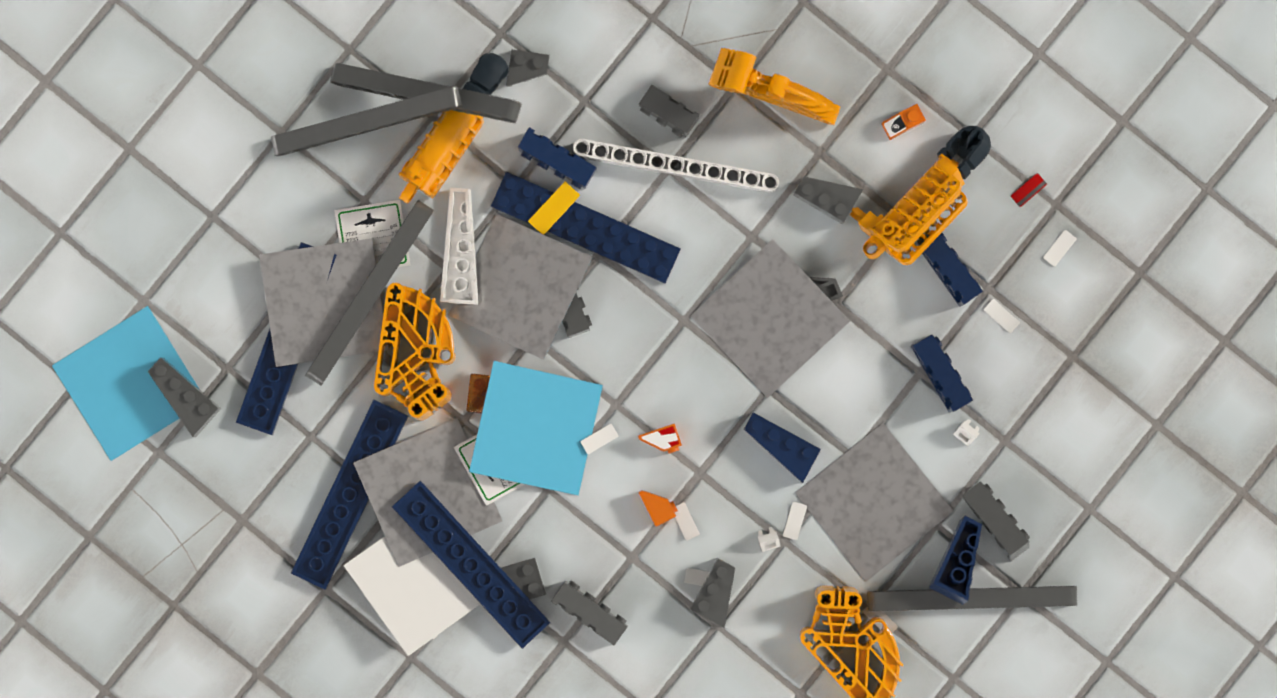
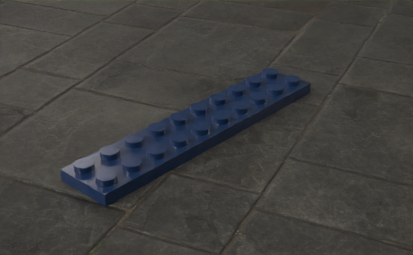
[491,172,681,284]
[236,242,337,435]
[291,399,409,590]
[392,480,551,649]

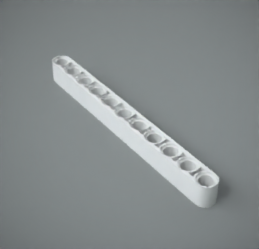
[573,139,779,193]

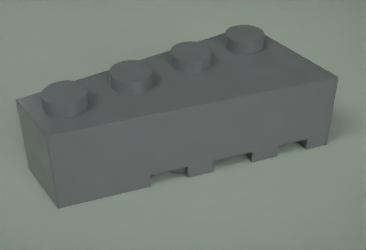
[562,288,592,338]
[148,357,221,437]

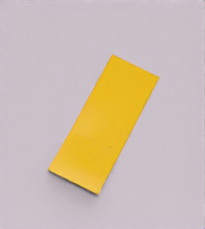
[528,181,580,235]

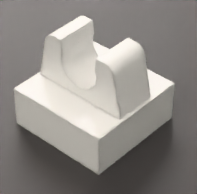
[953,419,980,446]
[758,527,781,552]

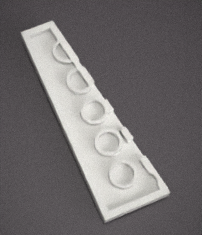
[440,188,478,305]

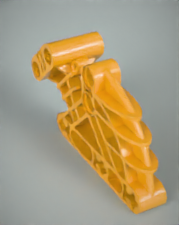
[708,48,841,125]
[374,283,456,421]
[799,585,904,698]

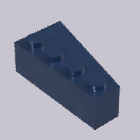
[518,127,597,189]
[916,233,983,307]
[910,334,974,413]
[743,412,821,483]
[929,516,982,605]

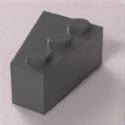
[639,85,700,138]
[793,177,864,224]
[690,558,735,628]

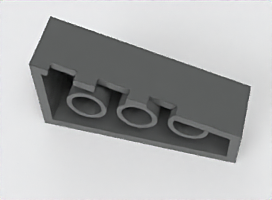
[963,481,1030,561]
[551,580,628,645]

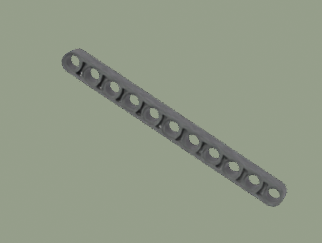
[330,63,522,123]
[271,86,462,156]
[305,200,434,386]
[867,586,1077,611]

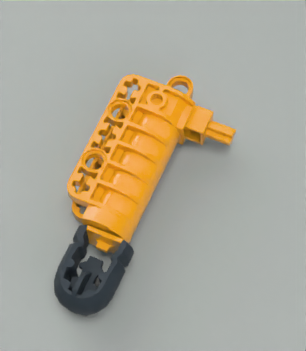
[398,53,509,204]
[850,126,991,265]

